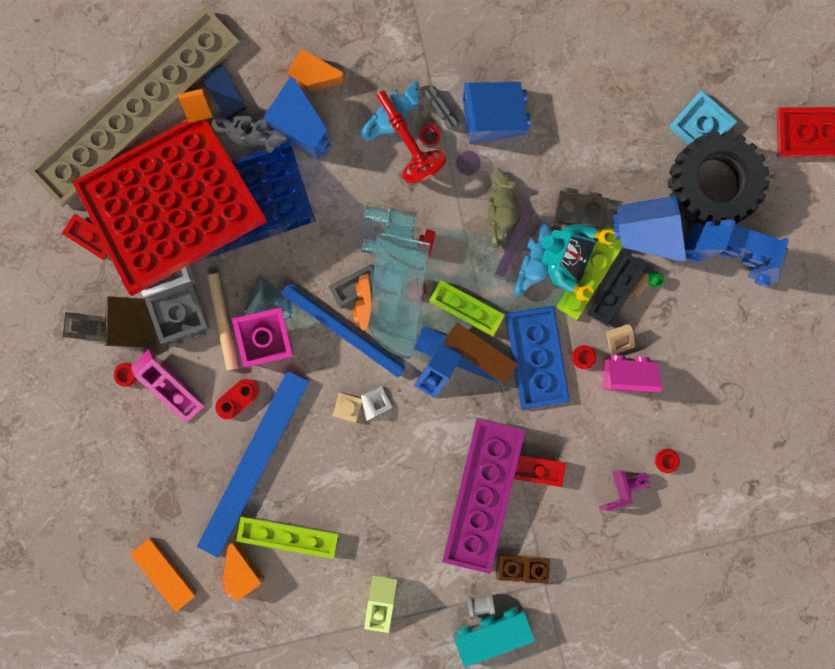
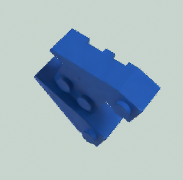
[684,220,789,287]

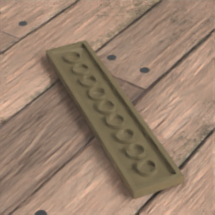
[28,6,241,207]

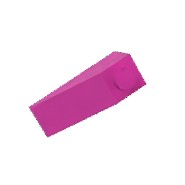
[131,350,204,423]

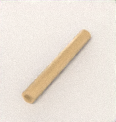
[207,273,239,371]

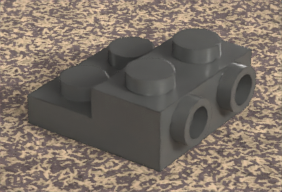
[145,281,211,348]

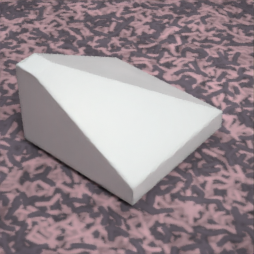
[361,386,393,420]

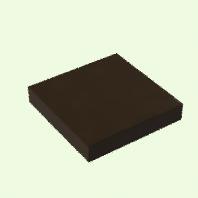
[104,296,156,348]

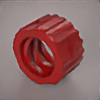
[419,124,441,148]

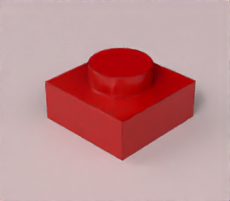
[417,229,436,258]

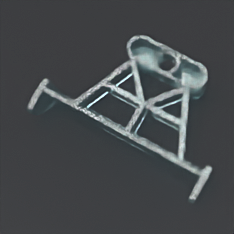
[361,205,430,359]

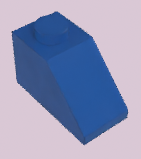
[414,343,461,398]

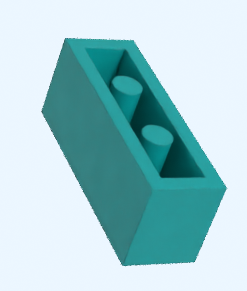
[453,607,535,668]

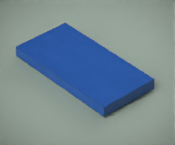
[505,306,570,410]

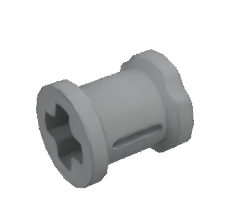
[467,593,495,619]

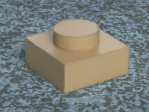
[606,324,635,355]
[332,392,362,423]

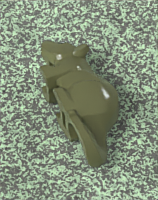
[488,168,518,248]

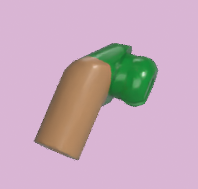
[631,271,665,298]

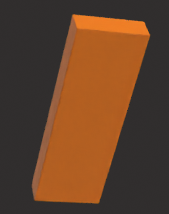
[130,537,197,612]

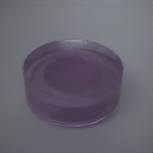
[456,151,481,176]

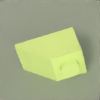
[364,576,397,633]

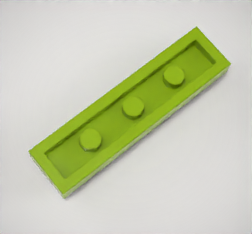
[555,225,622,321]
[236,516,339,559]

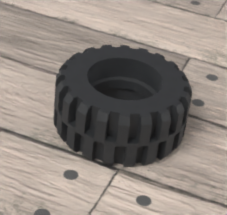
[668,131,769,226]

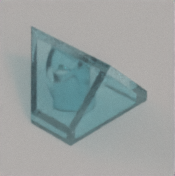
[243,274,293,320]

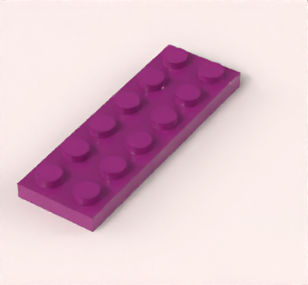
[442,418,526,574]

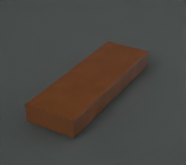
[443,323,518,385]

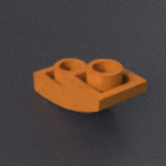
[352,274,372,330]

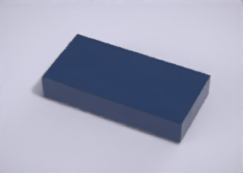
[202,65,247,119]

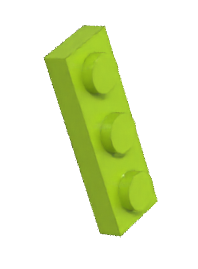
[429,280,505,337]

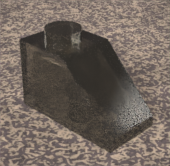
[63,312,105,342]

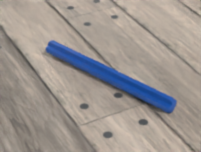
[282,284,406,377]

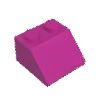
[232,308,294,367]
[602,355,662,392]

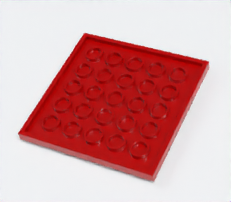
[72,119,267,297]

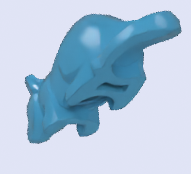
[360,81,420,141]
[513,222,552,296]

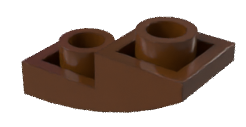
[496,554,550,583]

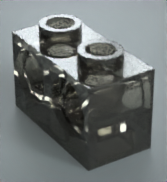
[552,188,609,231]

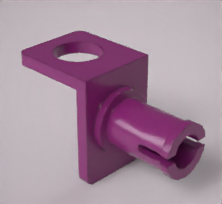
[599,470,651,511]

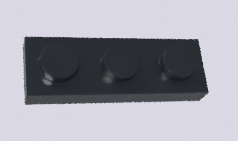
[587,253,648,328]

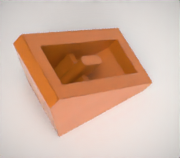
[178,88,213,123]

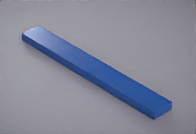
[197,371,309,558]

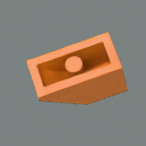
[286,49,345,92]
[222,540,265,601]

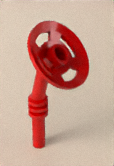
[376,91,446,183]

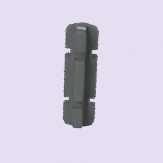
[424,86,459,130]

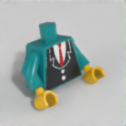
[541,223,615,301]

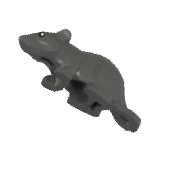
[212,116,287,153]

